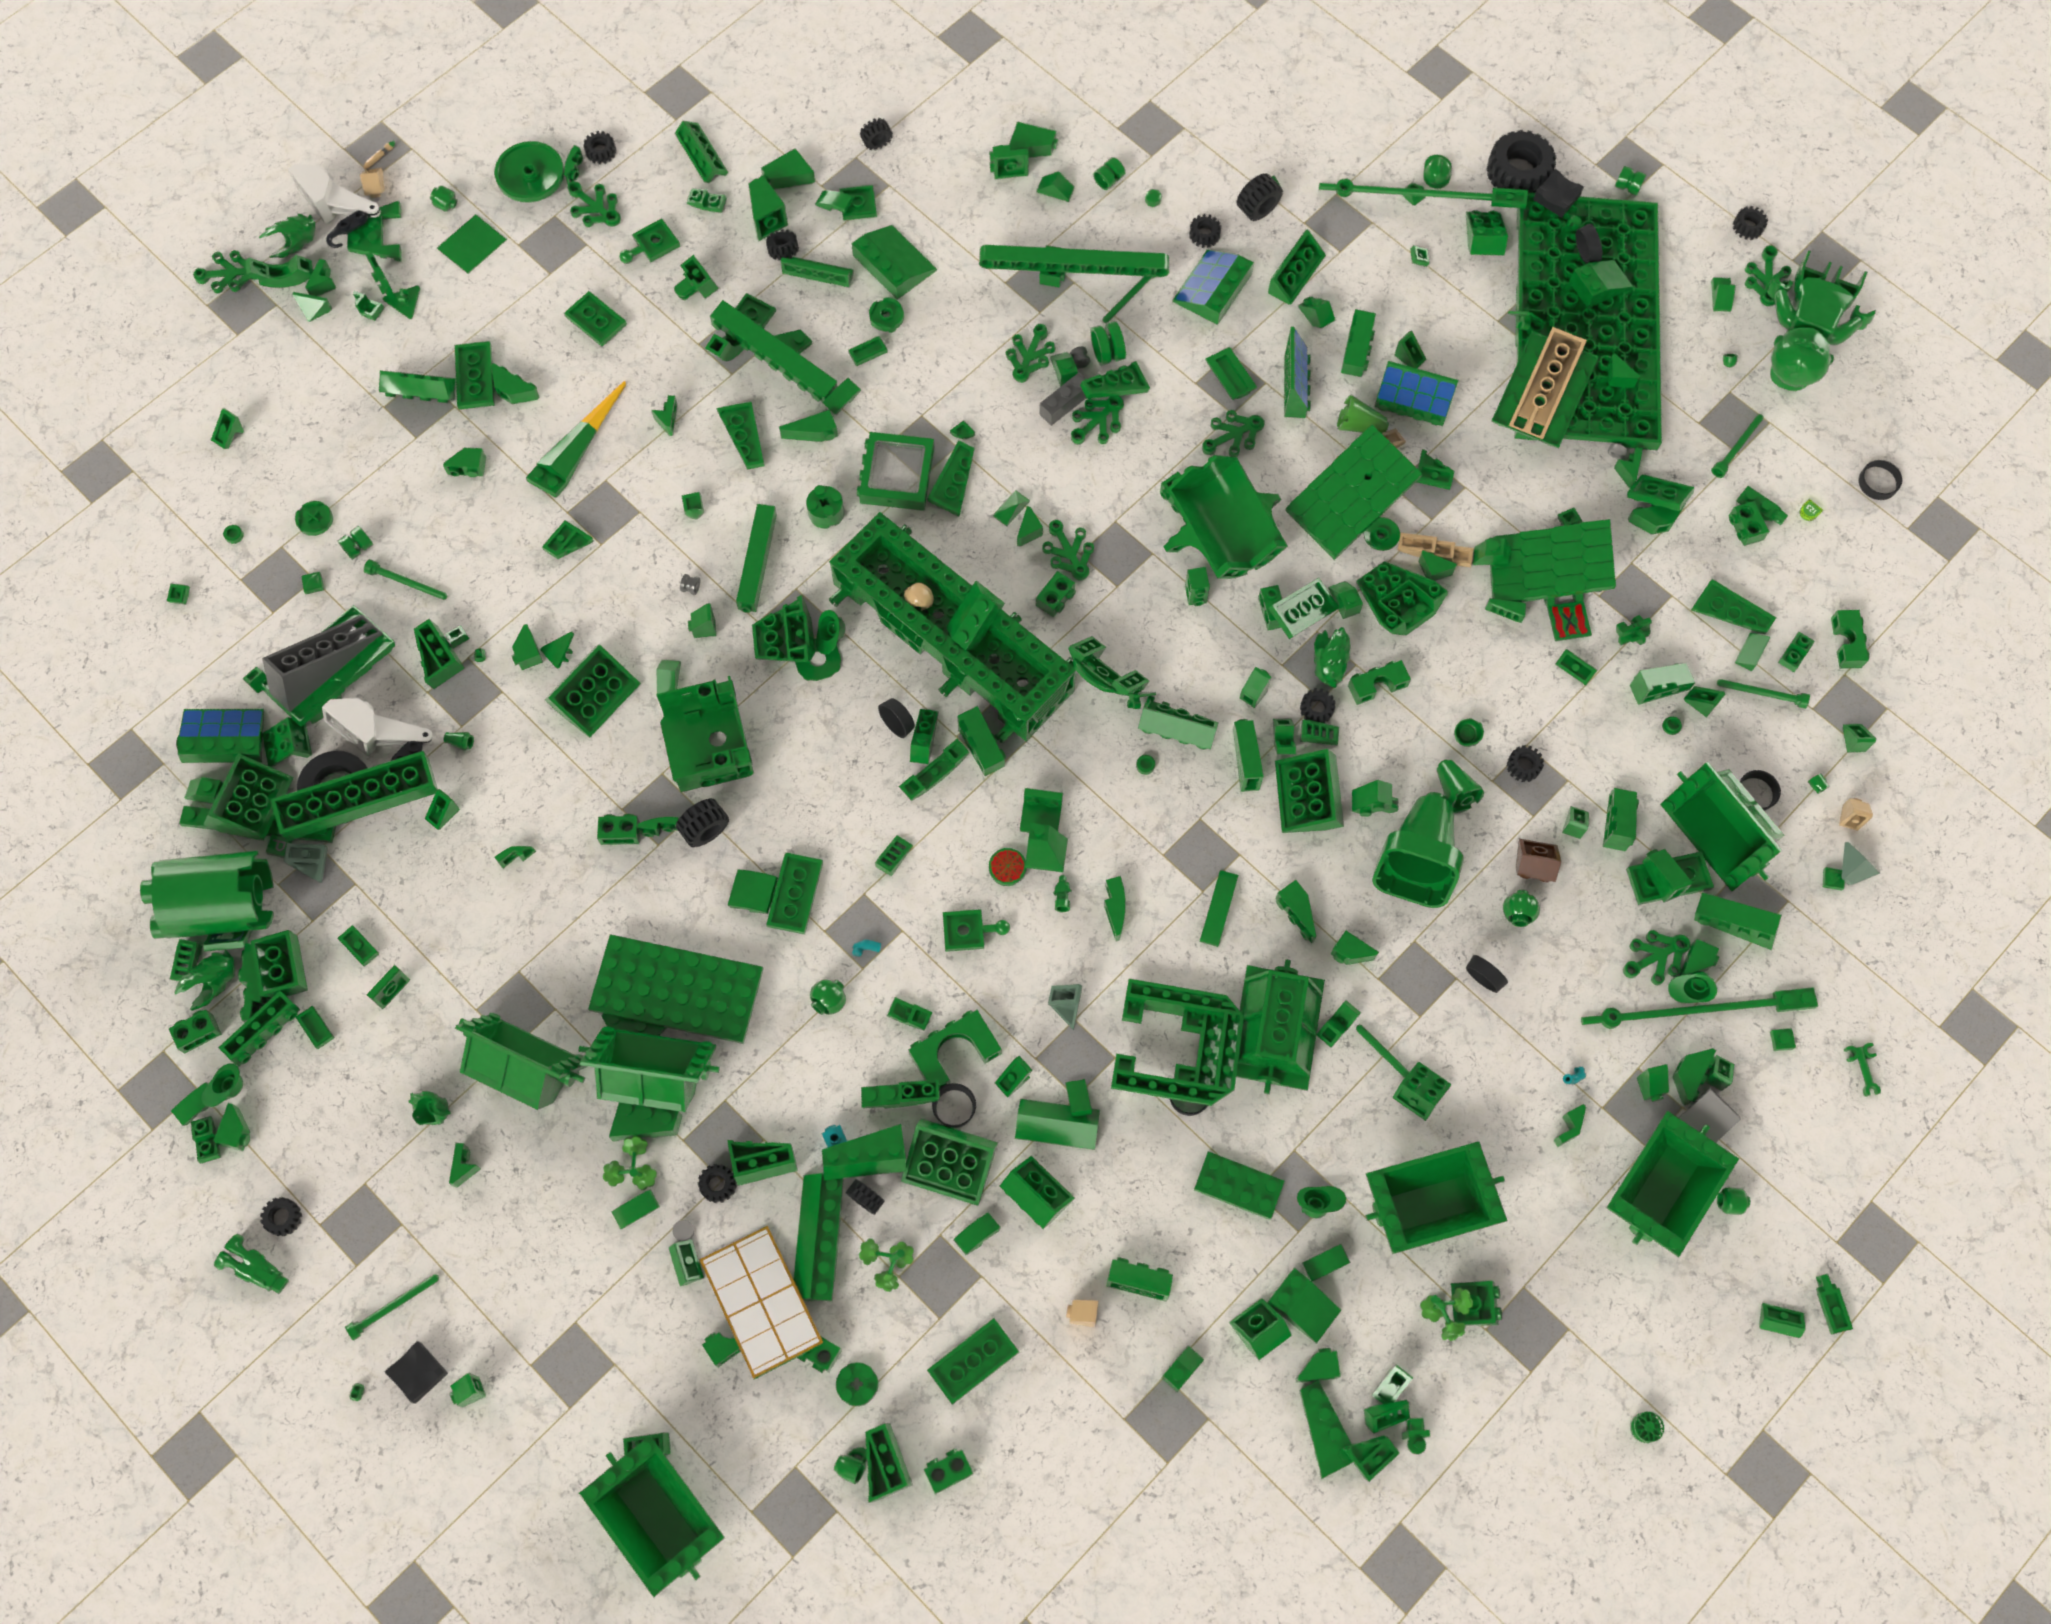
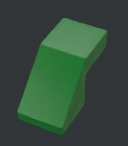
[1273,719,1296,754]
[1317,1000,1361,1048]
[1554,1104,1586,1147]

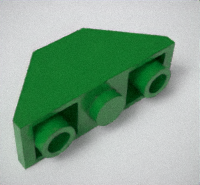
[491,363,540,404]
[1628,503,1686,535]
[1672,1048,1716,1105]

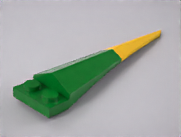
[526,381,626,498]

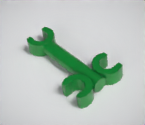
[1843,1043,1881,1097]

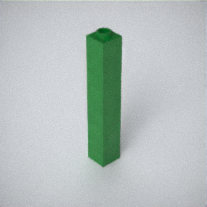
[736,504,777,613]

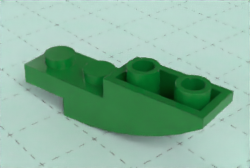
[238,943,268,1023]
[861,1079,940,1109]

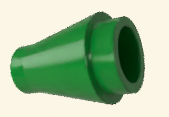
[443,732,474,751]

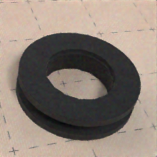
[297,751,368,824]

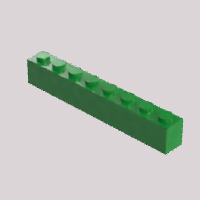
[710,300,838,402]

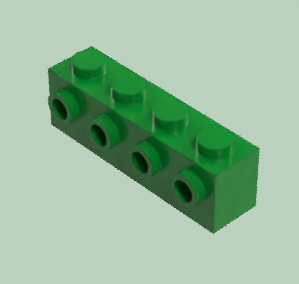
[218,991,301,1067]

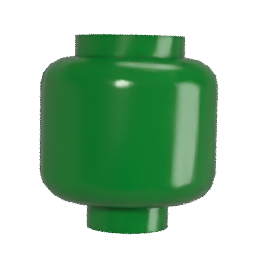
[430,186,458,212]
[1717,1187,1751,1215]

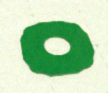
[795,638,841,681]

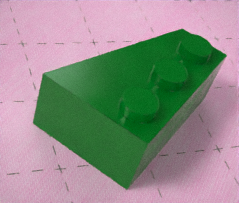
[1603,788,1639,851]

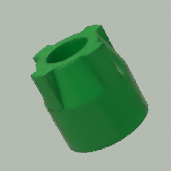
[1808,773,1829,794]

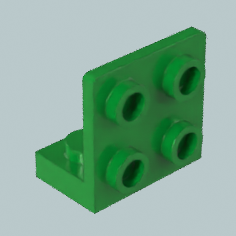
[263,717,312,767]
[1020,788,1063,833]
[1392,1062,1451,1121]

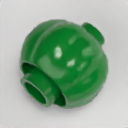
[1503,890,1540,927]
[810,979,846,1015]

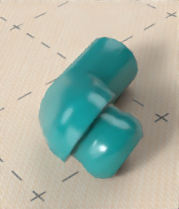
[1563,1067,1586,1085]

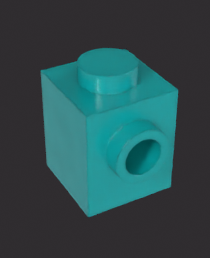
[821,1125,847,1148]

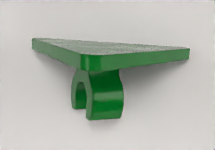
[383,285,420,319]
[1508,311,1546,331]
[540,632,574,669]
[1115,692,1156,709]

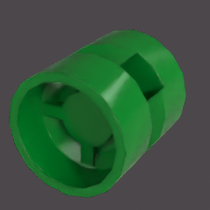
[1093,157,1126,190]
[1614,165,1647,196]
[337,526,374,560]

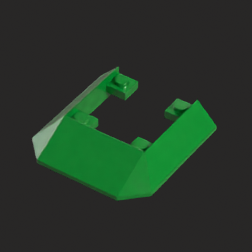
[1111,979,1244,1106]

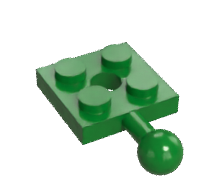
[619,218,680,264]
[942,909,1010,952]

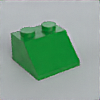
[1229,1298,1292,1360]

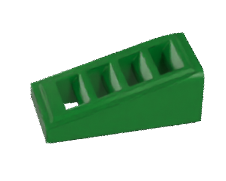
[1485,598,1526,623]
[1300,720,1339,746]
[875,835,913,877]
[170,939,203,981]
[1364,1400,1410,1434]
[623,1433,670,1455]

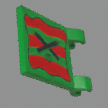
[1544,594,1592,642]

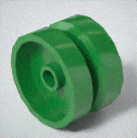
[1090,321,1126,366]

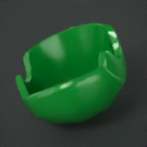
[1454,718,1484,747]

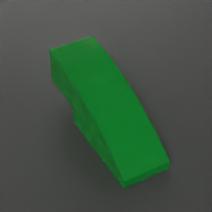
[1104,876,1125,941]

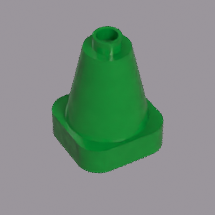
[1372,792,1464,908]

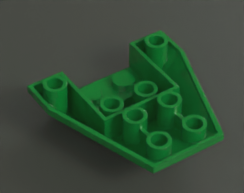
[1356,561,1448,636]

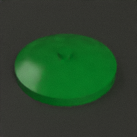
[494,141,564,203]

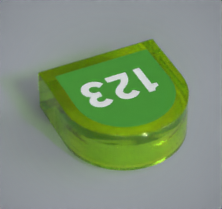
[1799,499,1823,521]

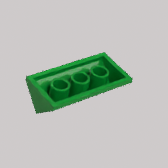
[1268,229,1326,305]
[1015,1099,1100,1150]

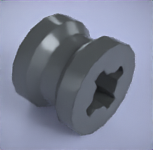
[1070,346,1091,369]
[680,574,700,595]

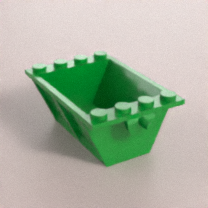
[1660,762,1785,891]
[1236,959,1325,1094]
[455,1013,588,1110]
[578,1027,720,1112]
[1606,1111,1739,1257]
[1365,1141,1508,1255]
[579,1435,725,1598]

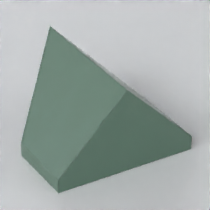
[1842,842,1880,885]
[1048,984,1082,1030]

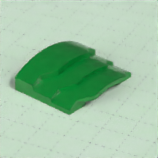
[1068,636,1150,695]

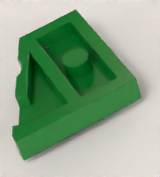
[1416,449,1455,490]
[542,520,594,559]
[1343,1435,1400,1482]

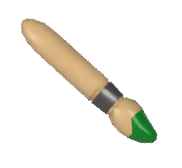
[363,141,395,169]

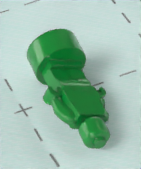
[1053,875,1072,912]

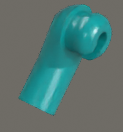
[852,939,881,957]

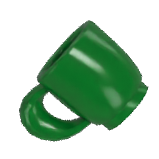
[834,1447,867,1484]

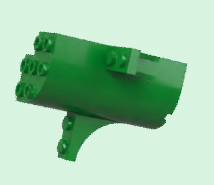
[1163,455,1288,579]

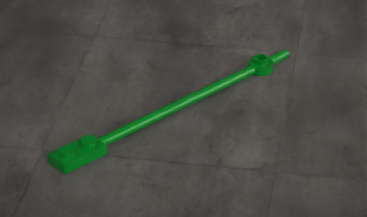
[1319,179,1528,209]
[1581,987,1818,1029]

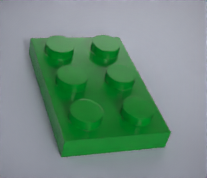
[564,291,627,347]
[1627,474,1694,511]

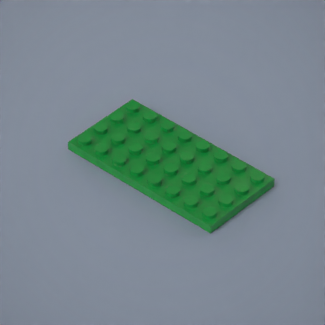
[588,934,764,1044]

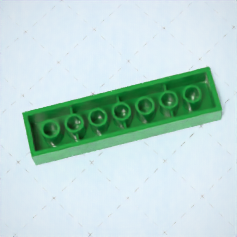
[271,751,438,841]

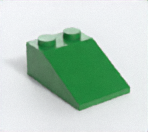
[1569,260,1633,308]
[1267,1268,1341,1344]

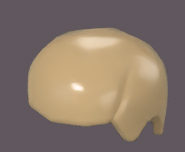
[904,583,934,611]

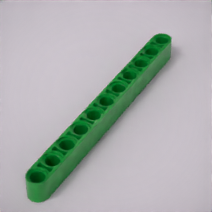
[979,245,1169,277]

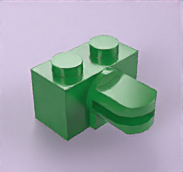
[674,255,719,300]
[1352,780,1399,817]

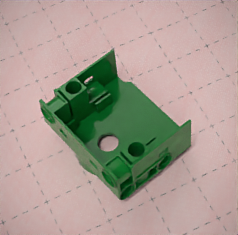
[656,676,754,792]

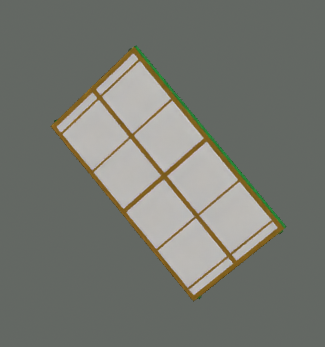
[699,1226,824,1380]

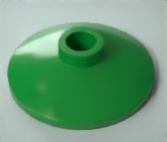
[1364,517,1400,551]

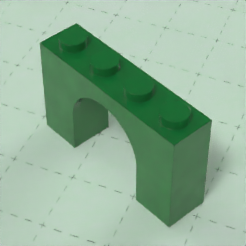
[908,1010,1002,1089]

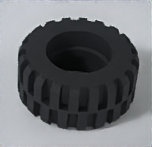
[1487,130,1556,193]

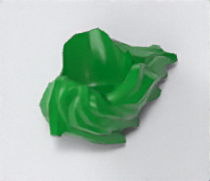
[408,1091,451,1125]

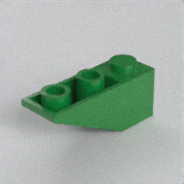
[910,709,939,765]
[1275,880,1317,944]

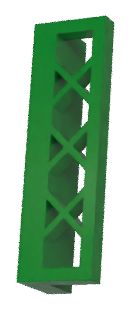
[675,121,728,183]
[780,257,854,288]

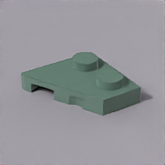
[284,843,328,883]

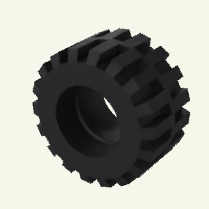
[1236,173,1283,221]
[676,798,729,848]

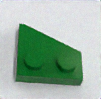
[365,251,395,300]
[775,329,812,354]

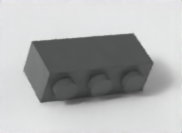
[1039,372,1086,426]

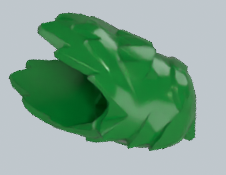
[259,214,316,258]
[1314,627,1351,688]
[175,950,235,1011]

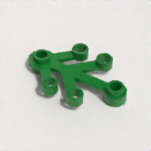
[567,181,621,227]
[1745,245,1792,307]
[193,250,257,294]
[1005,324,1056,383]
[1071,396,1124,445]
[1202,410,1265,457]
[1042,520,1094,581]
[1623,930,1691,985]

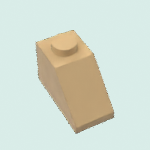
[360,168,385,198]
[1839,798,1873,831]
[1066,1300,1098,1327]

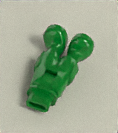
[214,1234,289,1294]

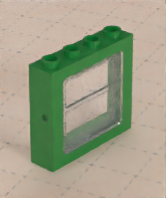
[857,432,935,511]

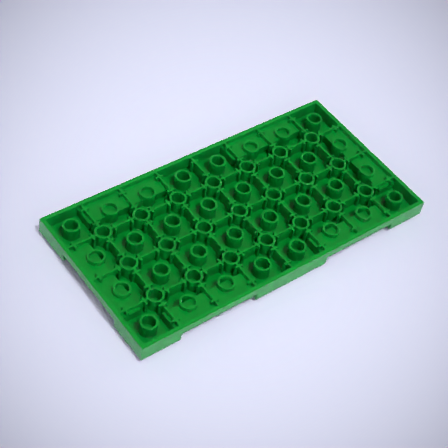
[1514,193,1662,450]

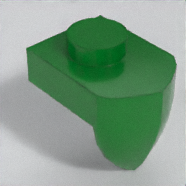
[681,492,704,520]

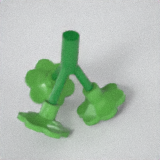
[603,1135,657,1190]
[859,1238,914,1292]
[1420,1288,1473,1341]

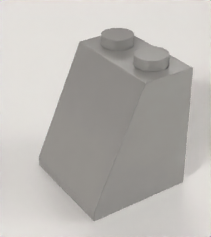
[1679,1087,1741,1143]

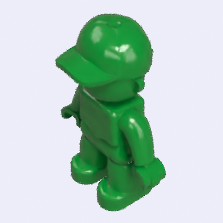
[1767,250,1876,391]

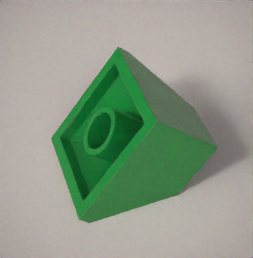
[1025,823,1068,872]

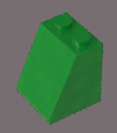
[748,176,788,241]

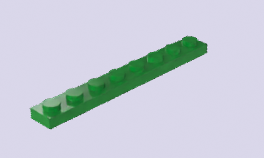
[179,806,336,843]

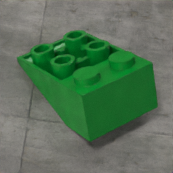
[1466,210,1508,256]

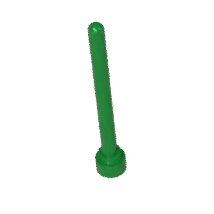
[1102,276,1155,323]
[1711,414,1764,478]
[364,559,448,600]
[1717,679,1810,709]
[1356,1025,1409,1078]
[345,1274,439,1341]

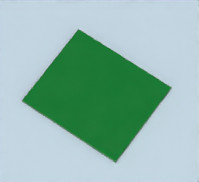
[437,214,507,274]

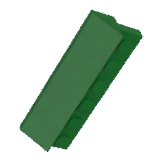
[793,1173,844,1302]

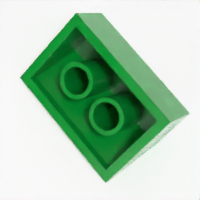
[946,581,1005,650]
[250,930,308,997]
[999,1156,1075,1229]
[1106,1257,1173,1302]

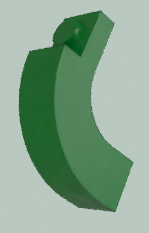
[245,255,313,288]
[705,318,757,361]

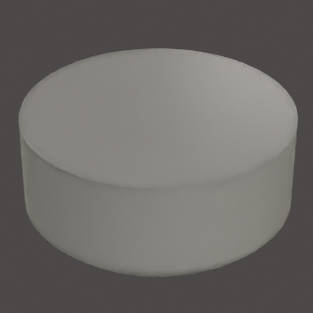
[1608,443,1627,459]
[672,1220,694,1241]

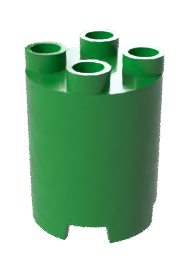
[140,851,274,939]

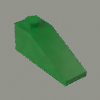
[779,410,838,442]

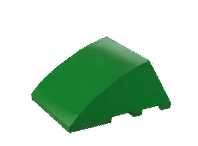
[752,594,815,662]

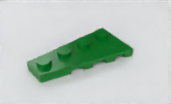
[1080,361,1150,399]
[716,401,765,470]
[927,440,975,517]
[1691,579,1777,634]
[1299,1380,1353,1479]

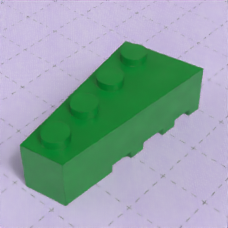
[1694,892,1782,950]

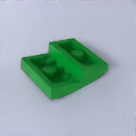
[728,869,778,914]

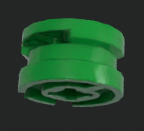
[1630,1411,1664,1443]

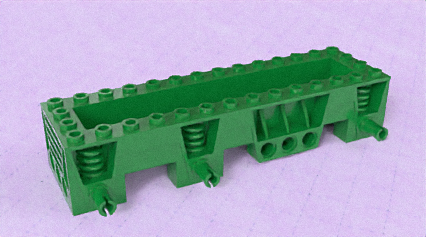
[829,512,1076,744]

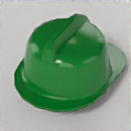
[1423,155,1452,189]
[816,610,846,655]
[1668,971,1717,1003]
[201,1063,243,1107]
[1297,1186,1347,1219]

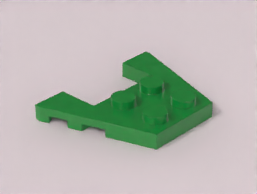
[347,201,401,261]

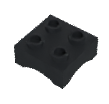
[1533,169,1584,218]
[384,1341,448,1404]

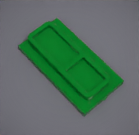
[1205,347,1257,400]

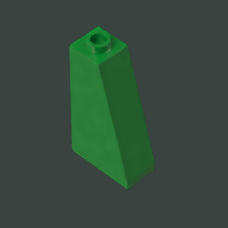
[1233,719,1264,792]

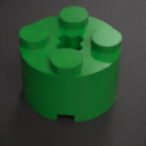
[806,485,844,529]

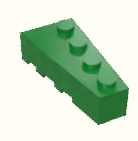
[822,1124,906,1180]

